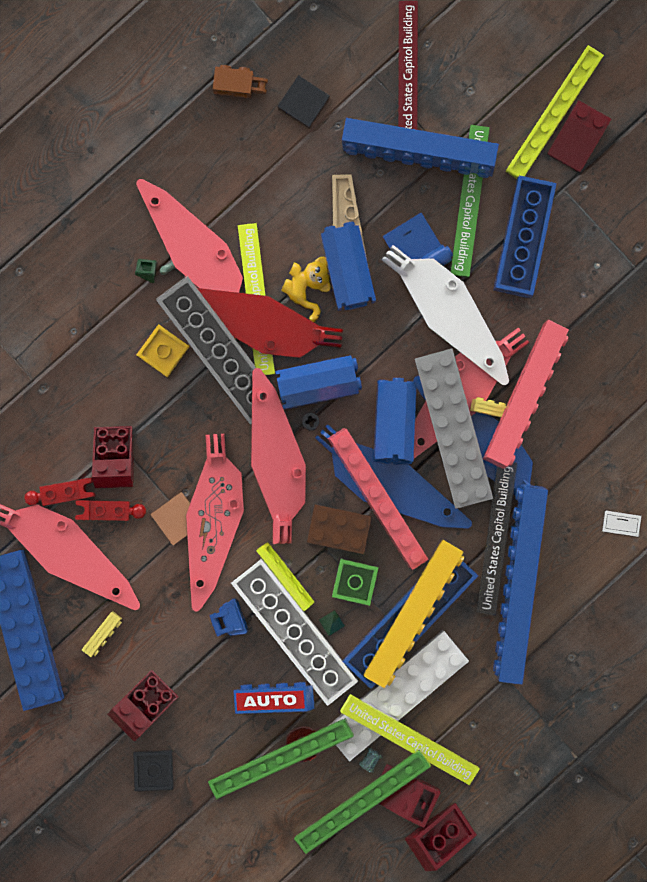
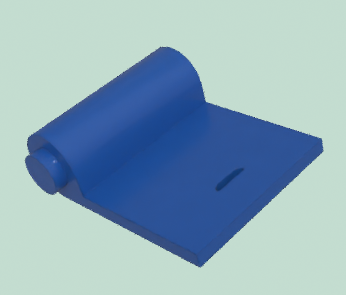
[382,213,453,266]

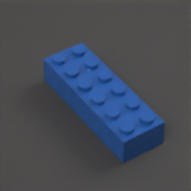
[493,175,557,298]

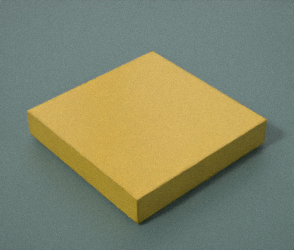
[136,324,190,378]

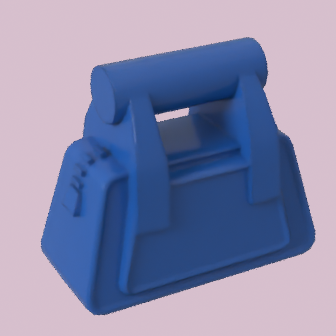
[209,598,249,636]

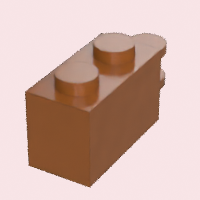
[213,65,268,98]

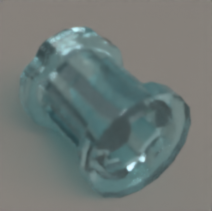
[358,747,383,773]

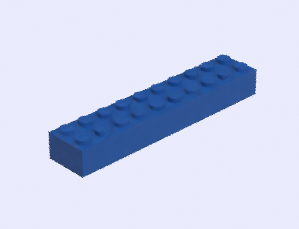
[493,484,548,684]

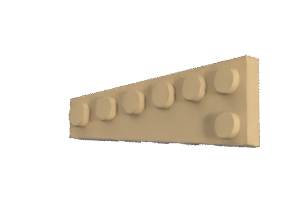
[332,174,369,268]

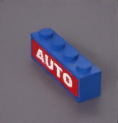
[234,682,315,714]

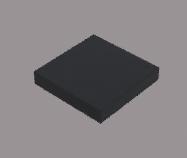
[277,75,330,128]
[133,750,174,791]

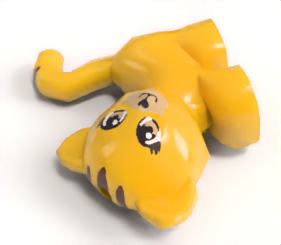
[281,257,331,322]

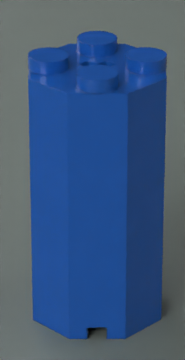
[321,222,376,311]
[275,355,362,410]
[373,378,417,465]

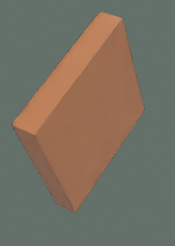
[150,492,190,545]

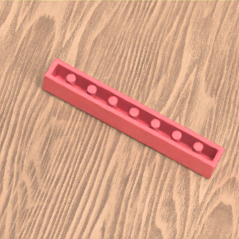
[483,320,569,469]
[327,428,429,570]

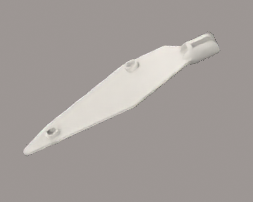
[381,245,509,385]

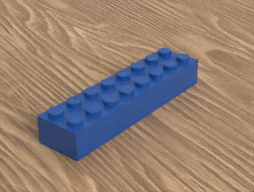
[342,118,499,178]
[0,550,65,711]
[343,561,478,689]

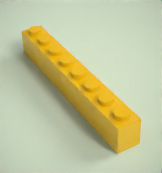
[364,540,464,688]

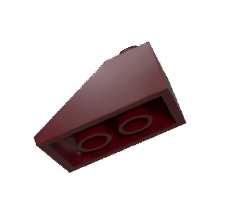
[547,100,611,173]
[405,803,477,871]

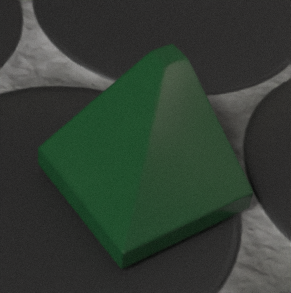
[135,259,157,283]
[319,610,345,636]

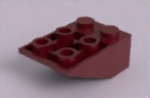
[92,426,134,488]
[107,670,179,742]
[378,764,441,828]

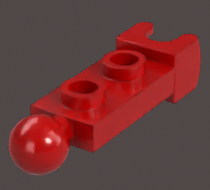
[24,478,96,506]
[75,500,146,521]

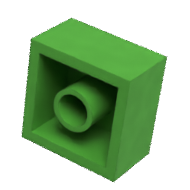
[332,559,378,606]

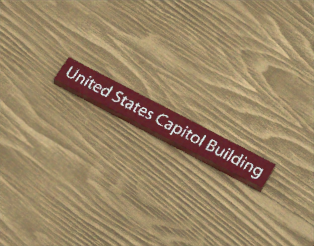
[398,1,418,130]

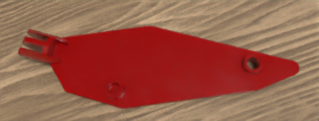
[197,288,343,358]

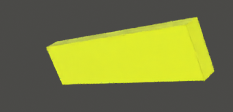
[256,542,315,611]

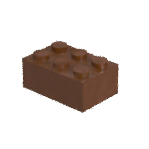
[307,504,372,554]

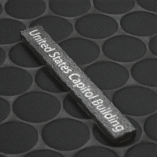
[476,462,518,616]

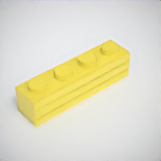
[470,397,506,418]
[82,611,122,657]

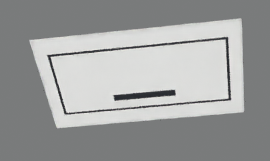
[603,511,641,537]

